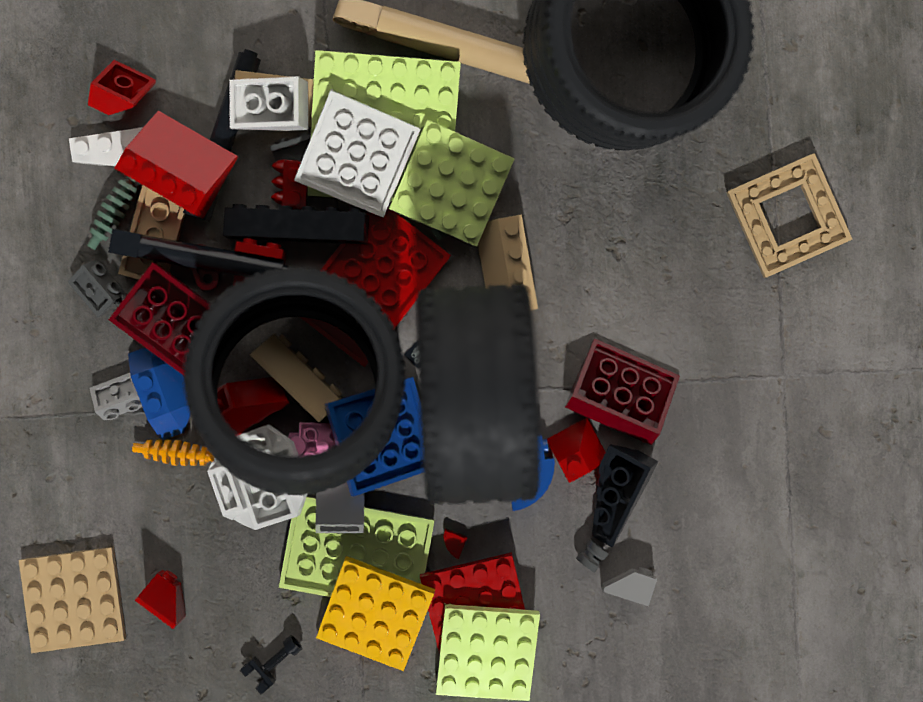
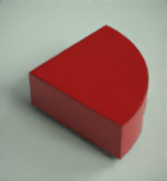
[444,528,467,559]

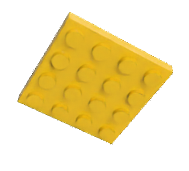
[316,556,435,671]

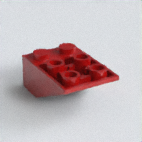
[218,377,289,435]

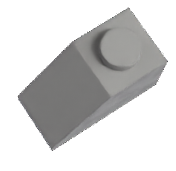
[601,567,657,606]

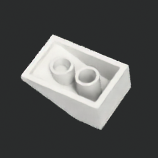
[230,77,308,131]

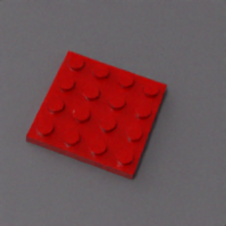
[420,552,525,654]

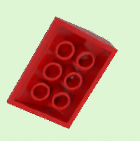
[115,111,238,219]

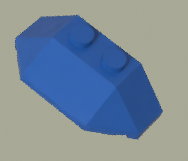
[128,347,191,441]

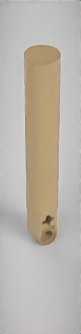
[333,0,529,84]

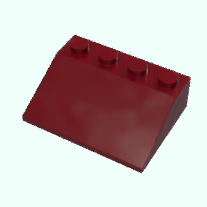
[108,262,210,375]
[565,338,680,445]

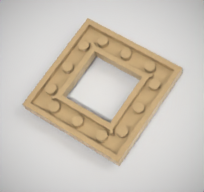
[726,153,853,278]

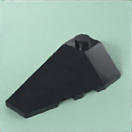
[592,444,659,547]

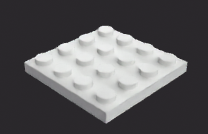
[294,90,420,217]

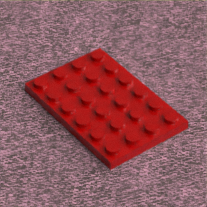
[300,207,451,367]

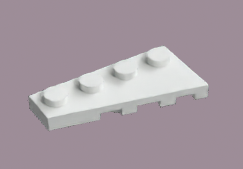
[69,127,143,166]

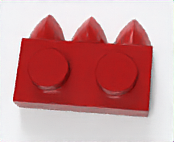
[271,159,308,209]

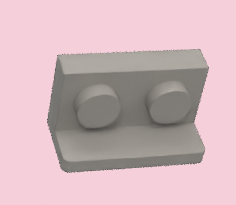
[90,373,142,420]

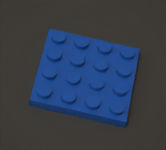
[324,377,423,496]

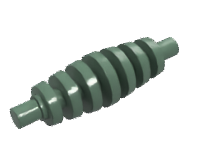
[87,176,137,250]

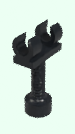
[239,635,303,695]

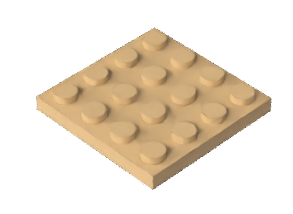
[19,547,126,653]

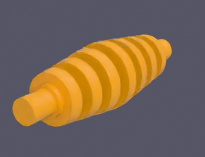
[132,440,215,466]

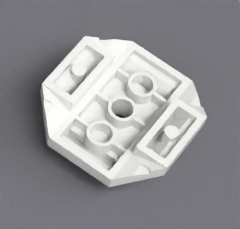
[207,425,307,530]

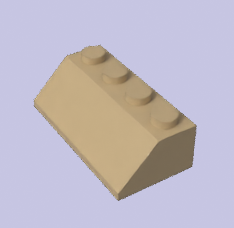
[478,214,538,310]
[250,334,342,422]

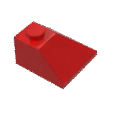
[88,60,156,115]
[547,417,606,483]
[135,569,186,629]

